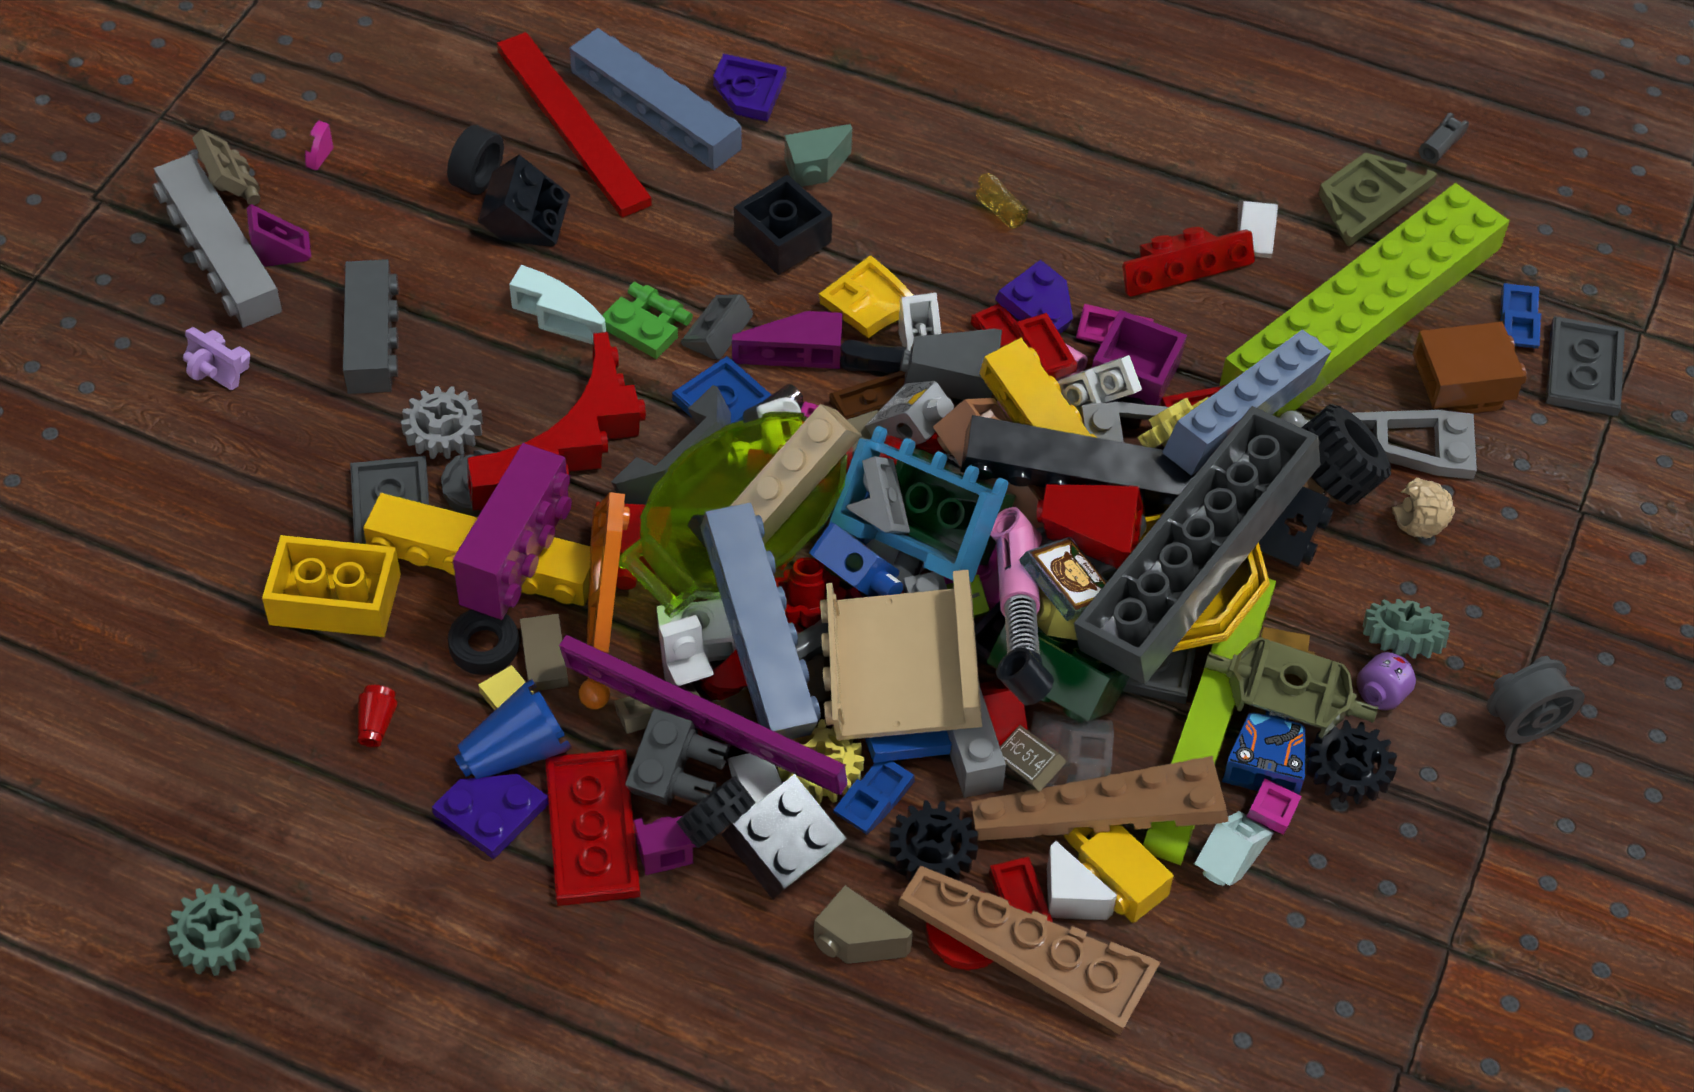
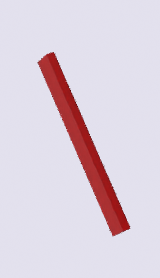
[497,32,652,218]

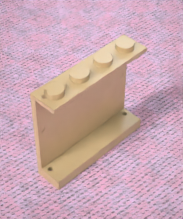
[820,570,982,741]

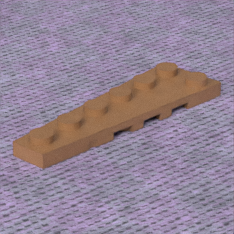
[971,756,1229,841]
[898,866,1160,1035]

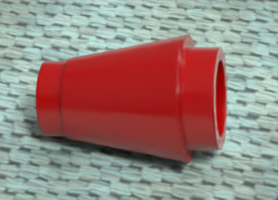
[357,685,398,747]

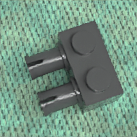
[625,708,730,806]

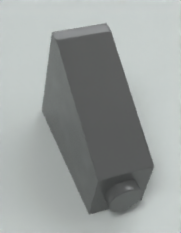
[899,329,1002,400]

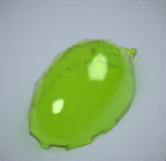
[619,412,848,618]

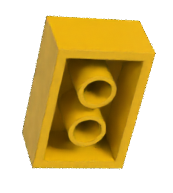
[262,535,401,637]

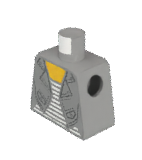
[865,381,954,445]

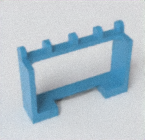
[829,426,1008,582]

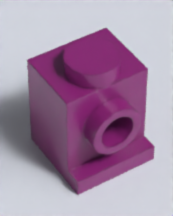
[634,816,695,876]

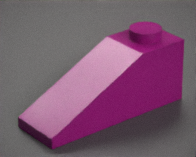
[732,311,843,369]

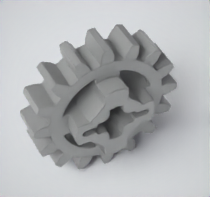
[401,386,483,459]

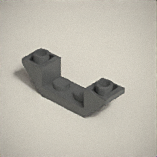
[611,385,731,505]

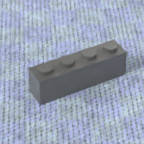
[343,259,399,394]

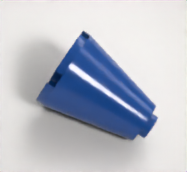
[454,679,572,779]

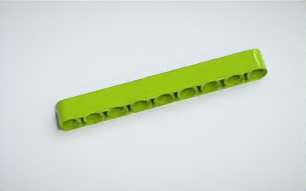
[1143,579,1277,865]

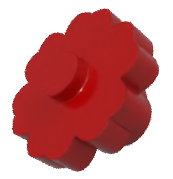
[774,557,846,628]

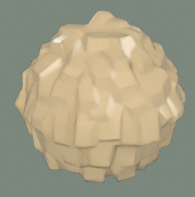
[1392,478,1455,539]

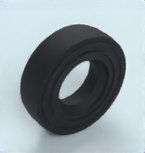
[448,609,519,675]

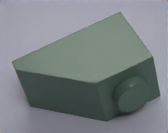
[785,124,852,187]

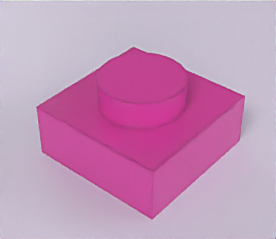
[1246,779,1302,835]

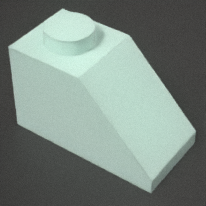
[1194,811,1274,886]

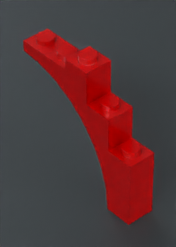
[467,332,646,511]

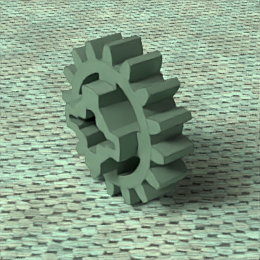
[1362,599,1450,659]
[167,884,264,976]

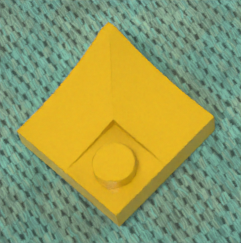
[819,255,913,338]

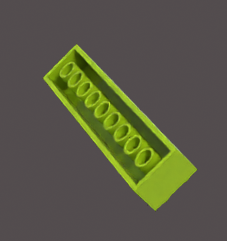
[1219,183,1510,418]

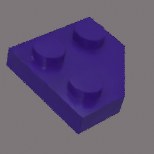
[713,54,787,122]
[995,259,1073,334]
[432,774,549,860]

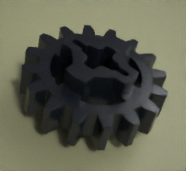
[1307,720,1397,804]
[889,800,978,881]

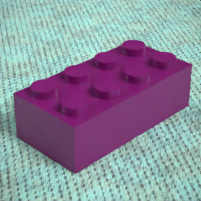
[453,443,572,620]

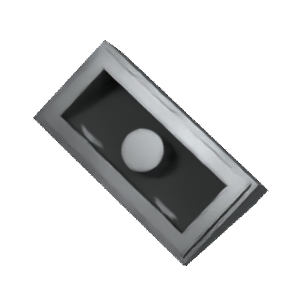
[681,294,753,360]

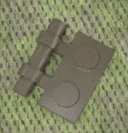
[192,129,261,205]

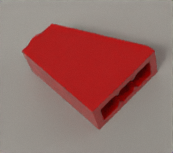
[1037,484,1143,569]

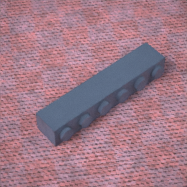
[570,28,742,171]
[1162,329,1331,476]
[700,502,821,739]

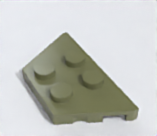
[1319,152,1437,247]

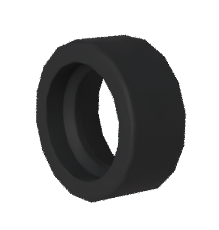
[447,125,504,195]

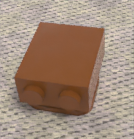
[1412,321,1526,413]

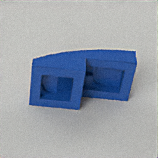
[1500,283,1541,349]
[833,761,915,834]

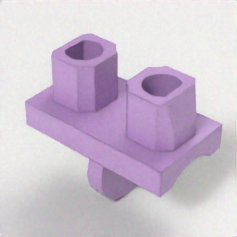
[183,327,250,390]

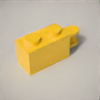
[1064,824,1174,924]

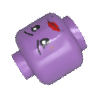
[1356,652,1416,711]

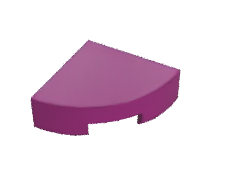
[305,120,333,170]

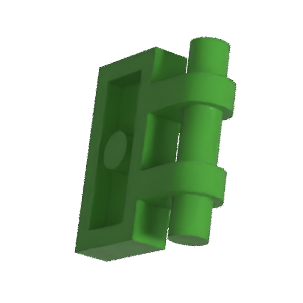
[602,282,693,359]

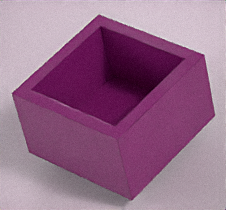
[1092,310,1187,406]

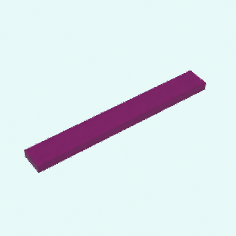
[559,635,848,795]

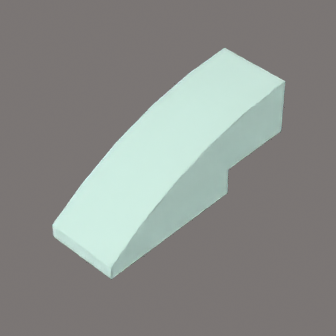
[509,265,606,345]

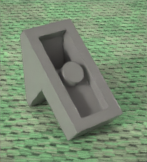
[846,456,910,535]

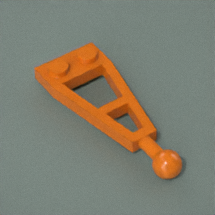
[579,492,630,709]

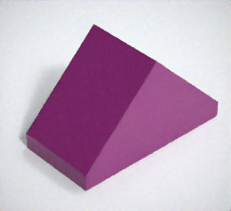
[247,204,311,267]

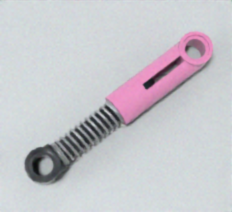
[990,507,1054,705]

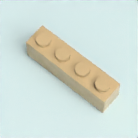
[730,404,862,545]

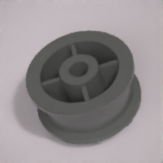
[1487,656,1585,744]

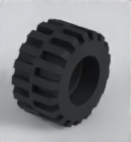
[1301,404,1391,505]

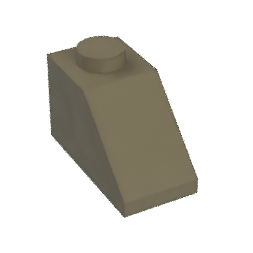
[814,885,913,964]

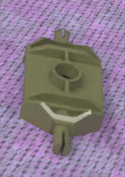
[1204,637,1378,738]

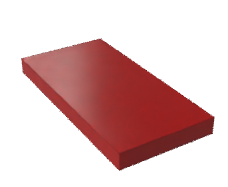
[545,749,641,906]

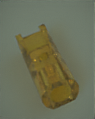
[976,173,1028,229]

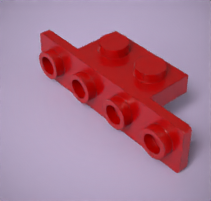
[1122,227,1255,297]

